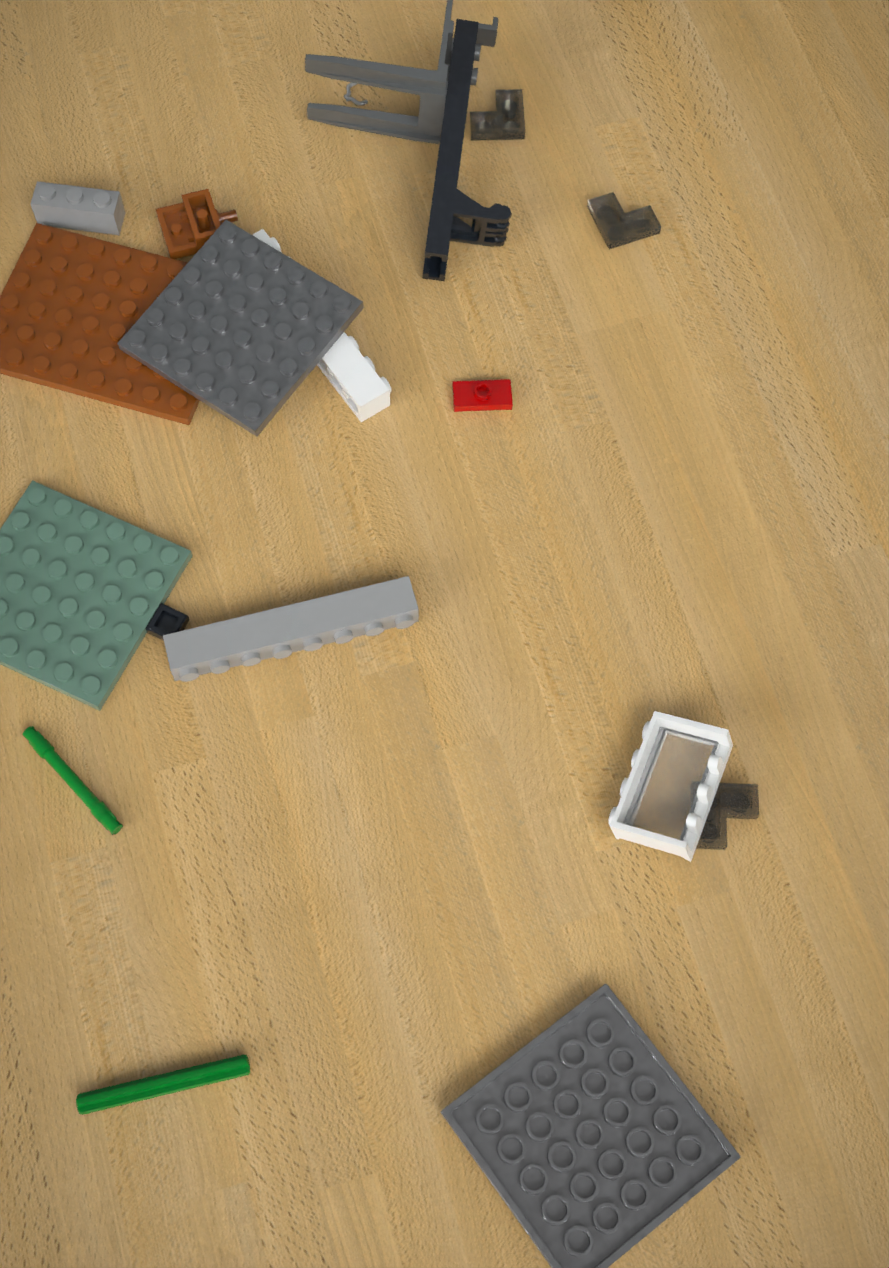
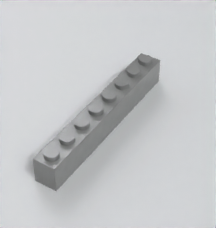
[163,576,419,682]

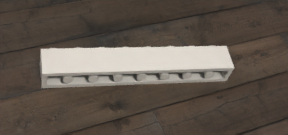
[252,229,392,422]

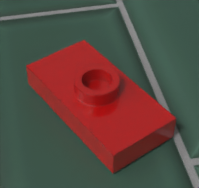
[452,379,513,412]

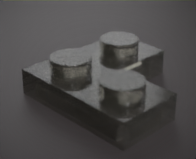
[470,89,525,141]
[587,192,661,249]
[691,782,759,850]

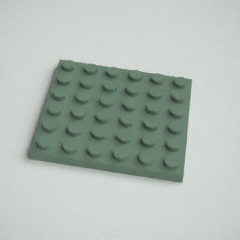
[0,480,193,711]

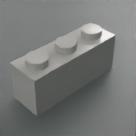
[30,181,126,236]

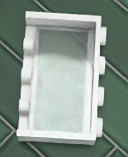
[609,711,733,862]

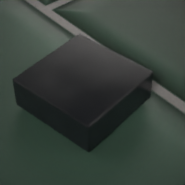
[145,603,190,641]

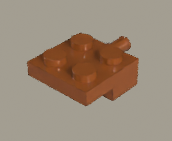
[156,189,238,259]

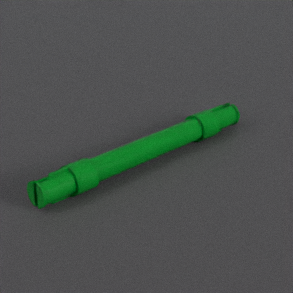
[23,726,123,835]

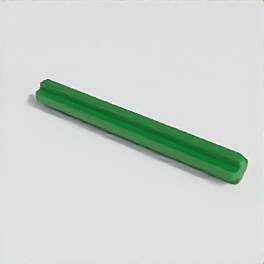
[76,1054,251,1115]

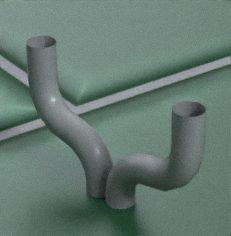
[344,83,368,106]

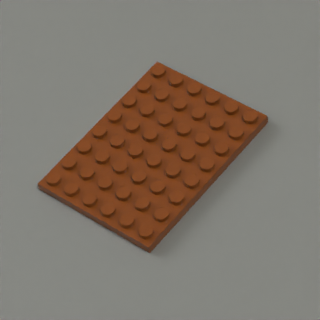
[0,223,200,425]

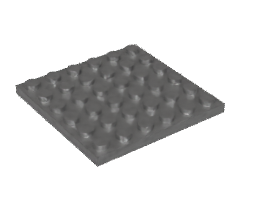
[117,220,364,437]
[440,984,741,1268]

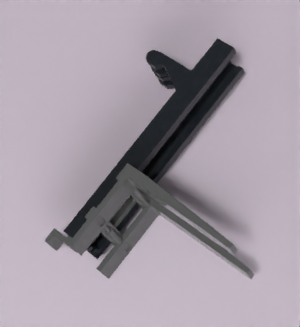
[305,0,512,282]

